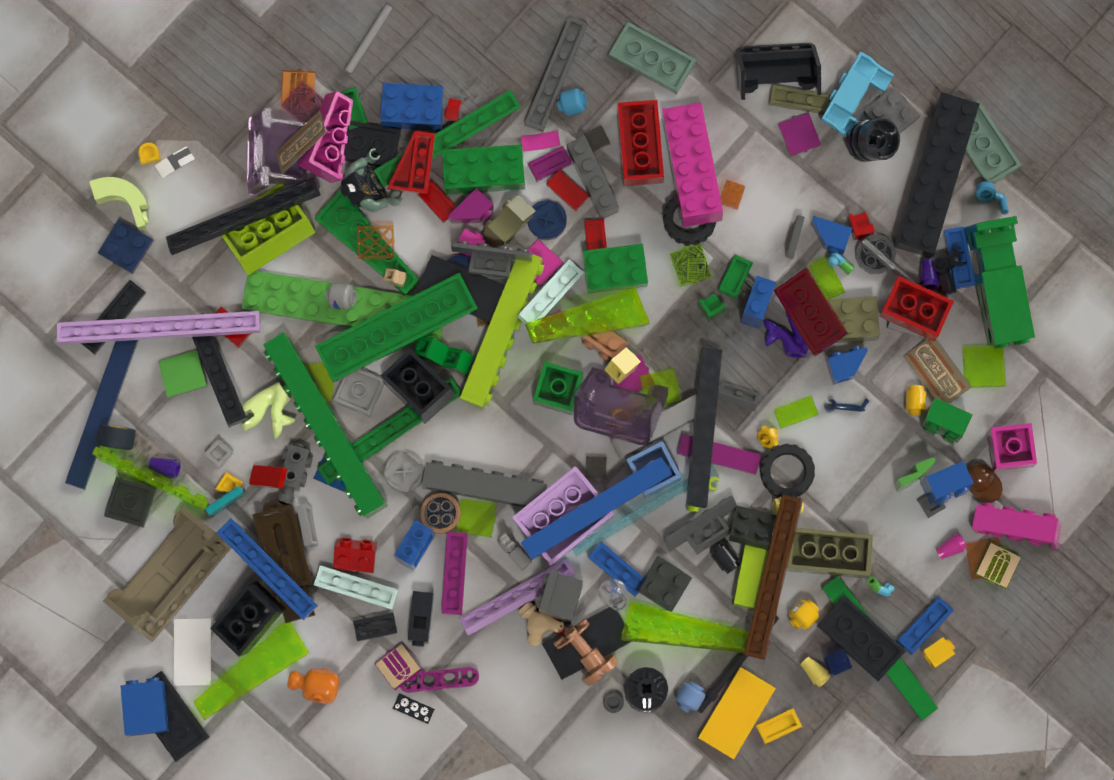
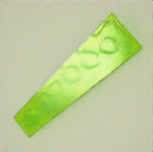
[621,602,749,653]
[193,621,310,720]

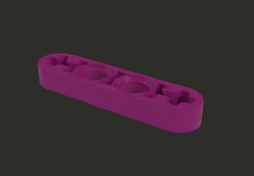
[400,667,479,693]

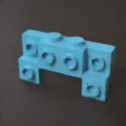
[821,52,894,138]

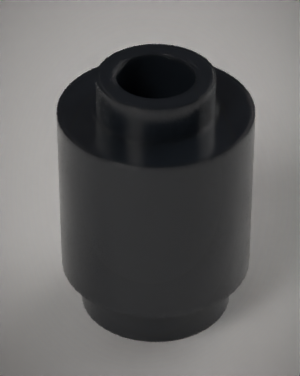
[711,543,740,574]

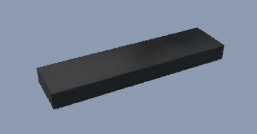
[80,280,146,355]

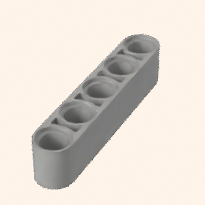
[611,394,697,460]

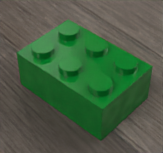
[582,244,648,294]

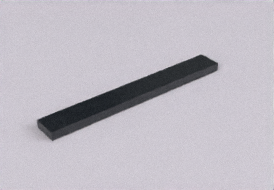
[166,177,321,255]
[685,346,722,508]

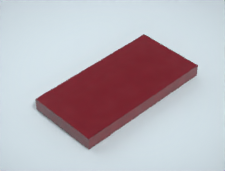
[773,268,849,357]

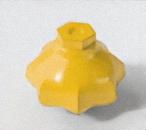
[757,425,779,450]

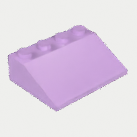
[512,466,615,567]

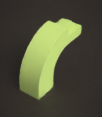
[89,177,150,232]

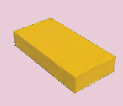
[756,708,802,745]

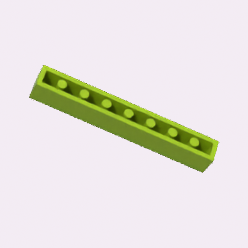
[460,254,545,410]

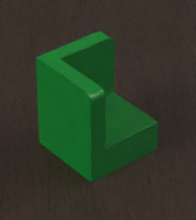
[697,294,726,322]

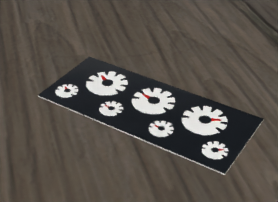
[392,694,435,724]

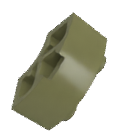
[482,195,535,248]

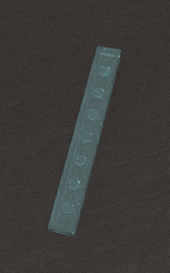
[573,465,716,558]

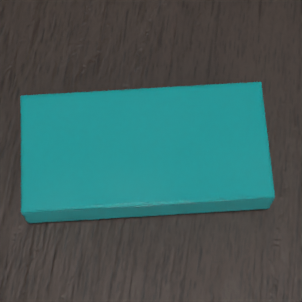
[205,486,245,518]

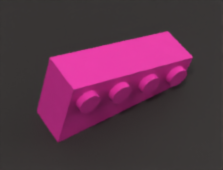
[972,503,1061,550]

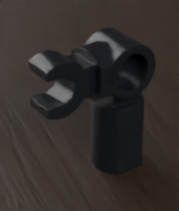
[933,251,967,295]

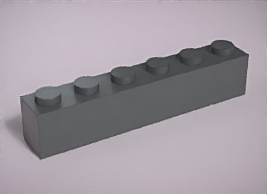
[422,460,547,507]

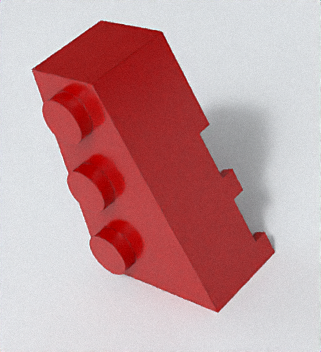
[387,131,435,195]

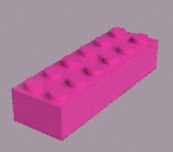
[662,103,723,227]

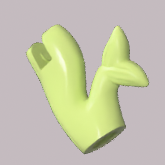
[241,382,296,439]

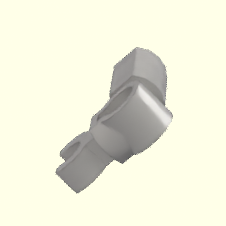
[497,533,532,571]

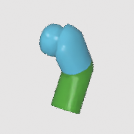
[827,253,855,275]
[867,577,894,597]

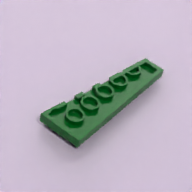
[315,189,419,295]

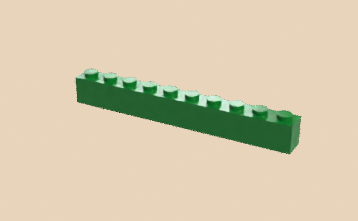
[263,332,388,519]

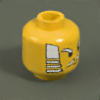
[788,599,819,630]

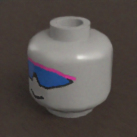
[325,283,357,310]

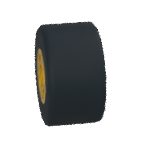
[97,424,136,450]

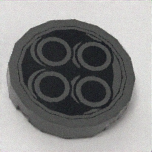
[856,234,896,274]

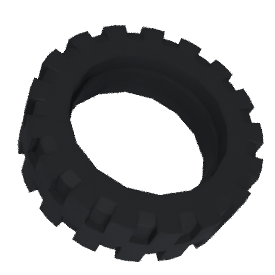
[663,195,716,246]
[760,444,815,498]

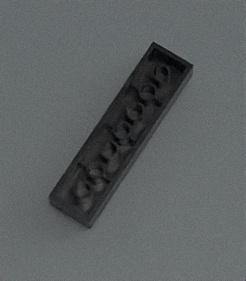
[894,92,980,259]

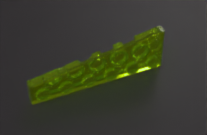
[525,287,650,344]
[92,446,210,512]

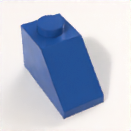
[811,216,852,255]

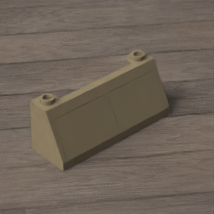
[103,507,231,642]

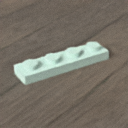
[517,260,584,330]
[314,566,399,610]

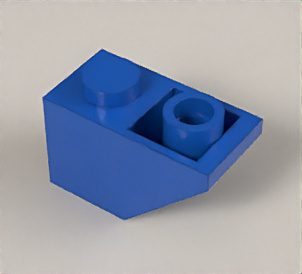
[826,346,868,385]

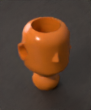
[287,668,339,705]

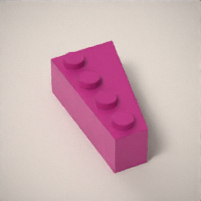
[298,91,353,183]

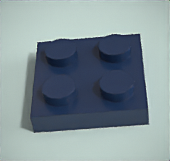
[98,219,154,274]

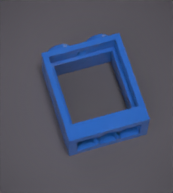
[394,520,435,571]

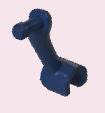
[824,399,869,413]

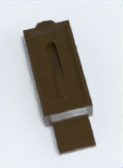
[252,500,316,623]

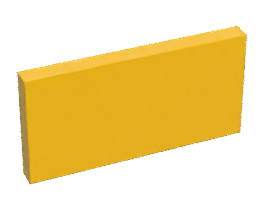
[698,667,776,760]

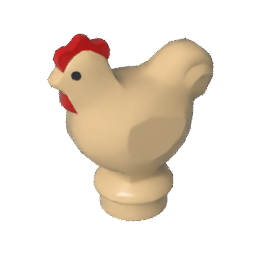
[518,602,566,646]

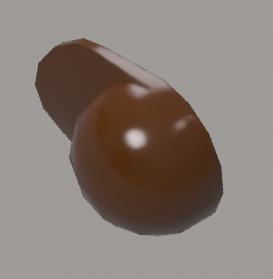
[967,462,1003,503]

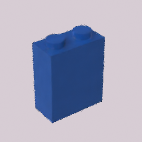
[741,276,776,330]
[120,678,169,736]

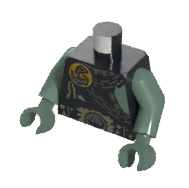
[341,148,403,212]

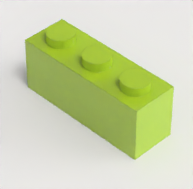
[733,545,769,610]

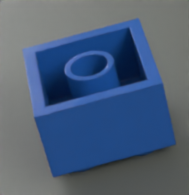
[920,461,974,506]

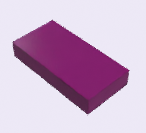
[527,146,572,182]

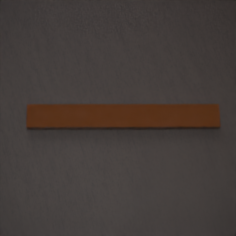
[744,495,803,660]

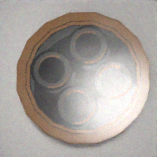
[420,493,461,534]

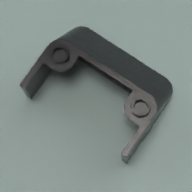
[736,43,821,100]

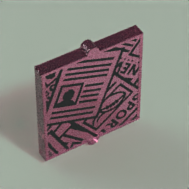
[281,81,324,125]

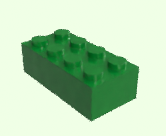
[442,144,525,195]

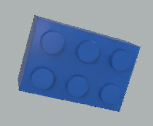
[380,83,444,131]

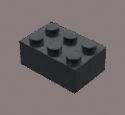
[381,349,454,424]
[210,581,286,657]

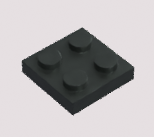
[104,477,156,528]
[729,505,776,550]
[636,556,692,613]

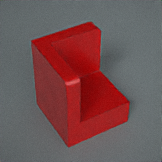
[847,213,875,241]

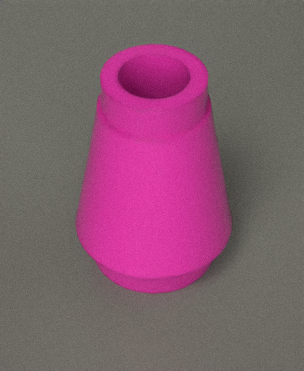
[936,533,967,559]

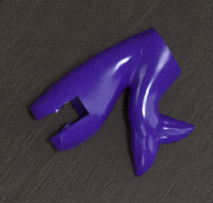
[764,314,809,358]

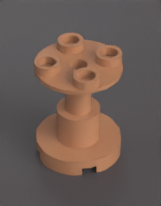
[554,618,619,686]

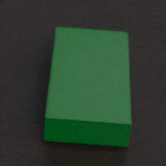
[340,87,368,130]
[718,255,753,300]

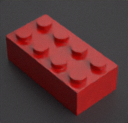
[617,100,664,186]

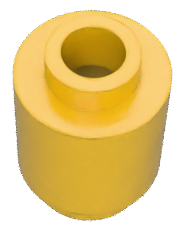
[905,385,926,416]

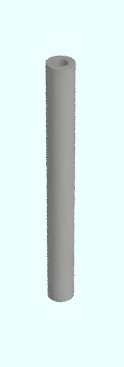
[344,4,392,74]

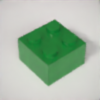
[533,361,584,415]
[921,397,973,444]

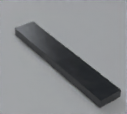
[192,313,248,428]

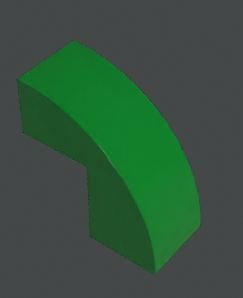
[414,336,473,374]

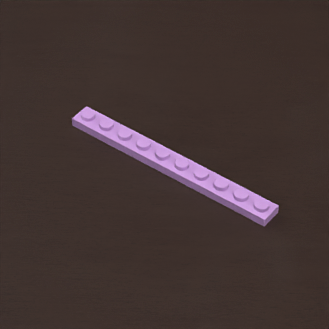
[57,311,260,345]

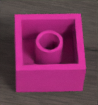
[988,423,1037,472]

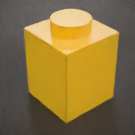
[921,637,955,669]

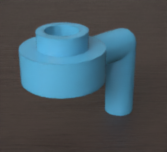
[975,182,1009,215]

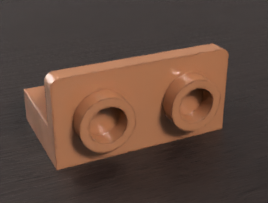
[581,319,628,362]

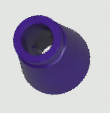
[920,259,940,290]
[149,457,181,479]

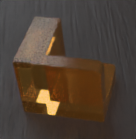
[720,179,745,210]

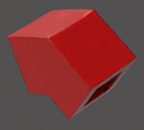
[444,98,462,121]

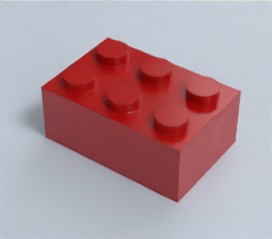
[879,276,954,342]

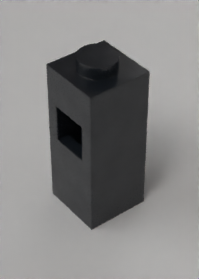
[408,591,434,647]

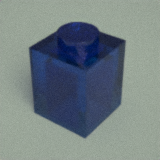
[823,648,852,678]

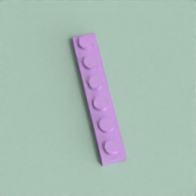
[459,559,576,635]

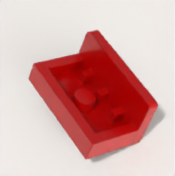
[333,537,377,573]

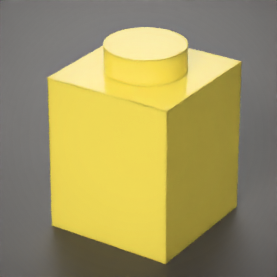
[604,347,641,384]

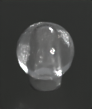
[599,579,627,611]

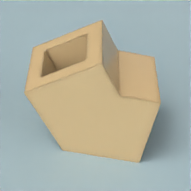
[383,269,407,287]

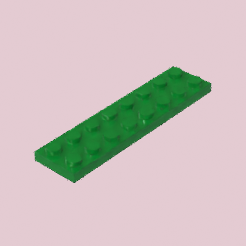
[315,273,478,383]

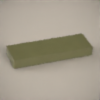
[769,84,831,114]

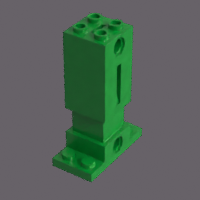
[964,216,1035,349]

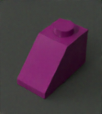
[448,188,494,223]

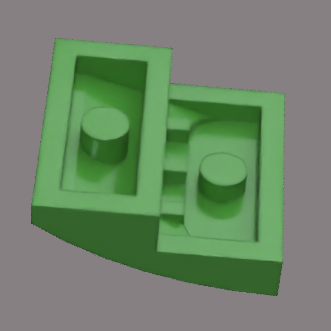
[158,350,207,398]
[894,457,936,492]

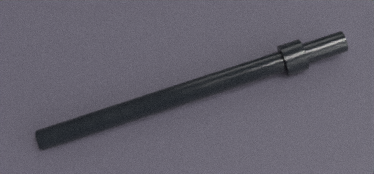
[697,616,779,714]

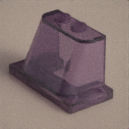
[247,107,307,195]

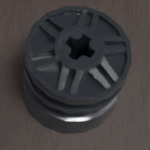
[846,118,900,162]
[624,667,668,713]

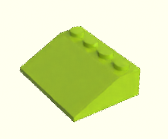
[221,182,316,276]

